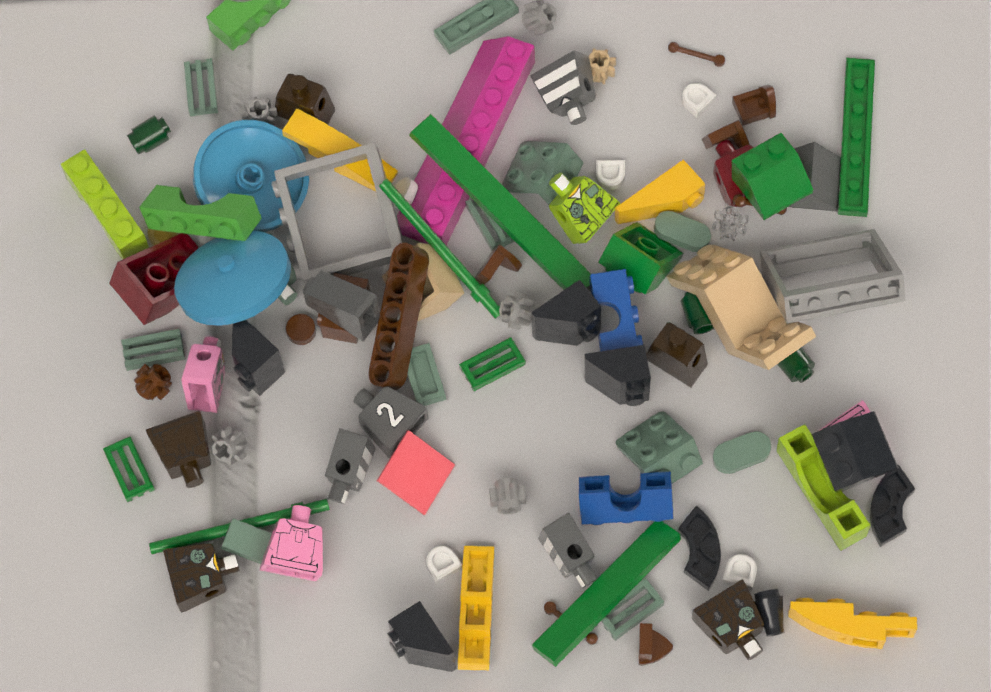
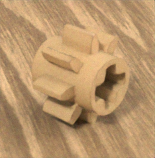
[588,48,616,85]

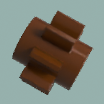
[134,364,172,400]

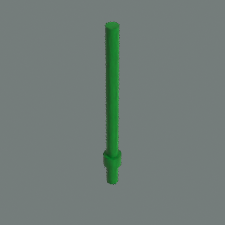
[379,179,500,319]
[149,498,330,555]

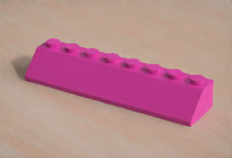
[397,36,535,246]

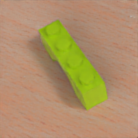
[60,149,149,260]
[776,424,871,551]

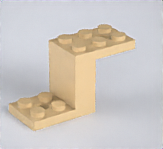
[666,245,816,370]

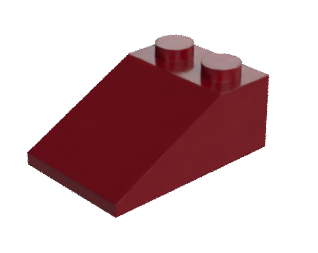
[109,233,199,325]

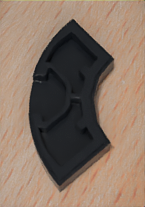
[870,464,915,547]
[678,506,721,591]

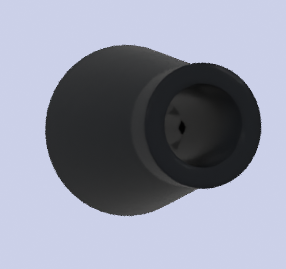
[754,589,785,637]

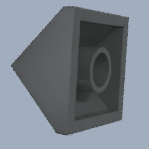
[789,142,841,212]

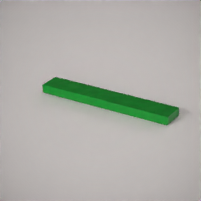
[838,58,875,217]
[532,521,681,667]

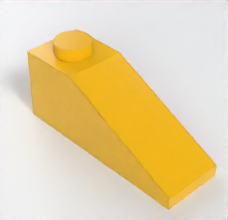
[615,159,705,224]

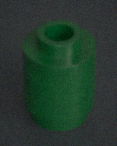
[127,115,171,155]
[680,292,714,334]
[777,347,815,383]

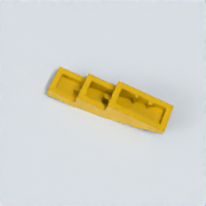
[282,109,398,192]
[458,546,494,671]

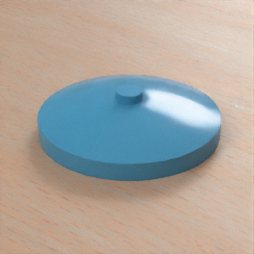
[193,120,309,232]
[174,231,291,325]

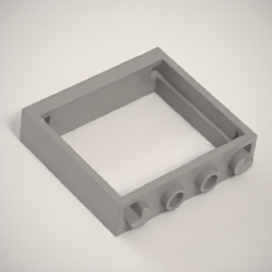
[272,142,404,284]
[760,229,905,324]

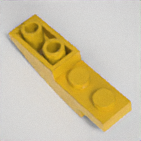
[788,598,917,649]

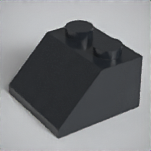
[531,280,601,346]
[232,320,285,396]
[584,345,651,406]
[811,411,899,492]
[387,601,457,672]

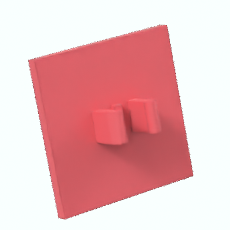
[376,430,455,515]

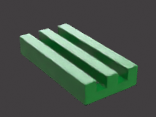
[459,337,526,391]
[103,436,155,503]

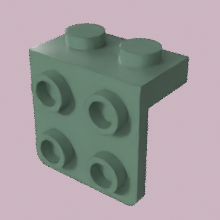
[502,141,584,205]
[615,411,703,484]

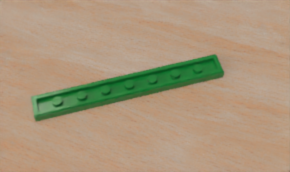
[409,114,591,290]

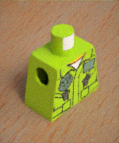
[549,172,621,244]

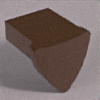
[732,84,776,126]
[702,120,750,150]
[474,245,522,285]
[639,623,673,666]

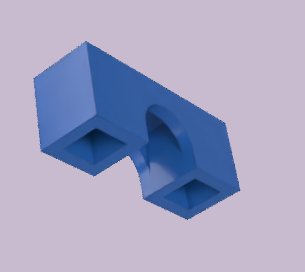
[589,269,643,351]
[579,472,674,525]

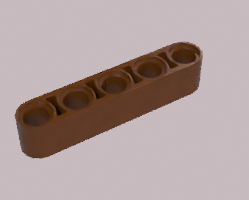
[368,242,429,390]

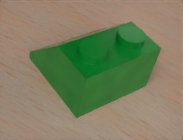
[732,133,814,220]
[598,222,684,295]

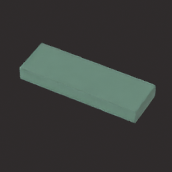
[434,0,519,55]

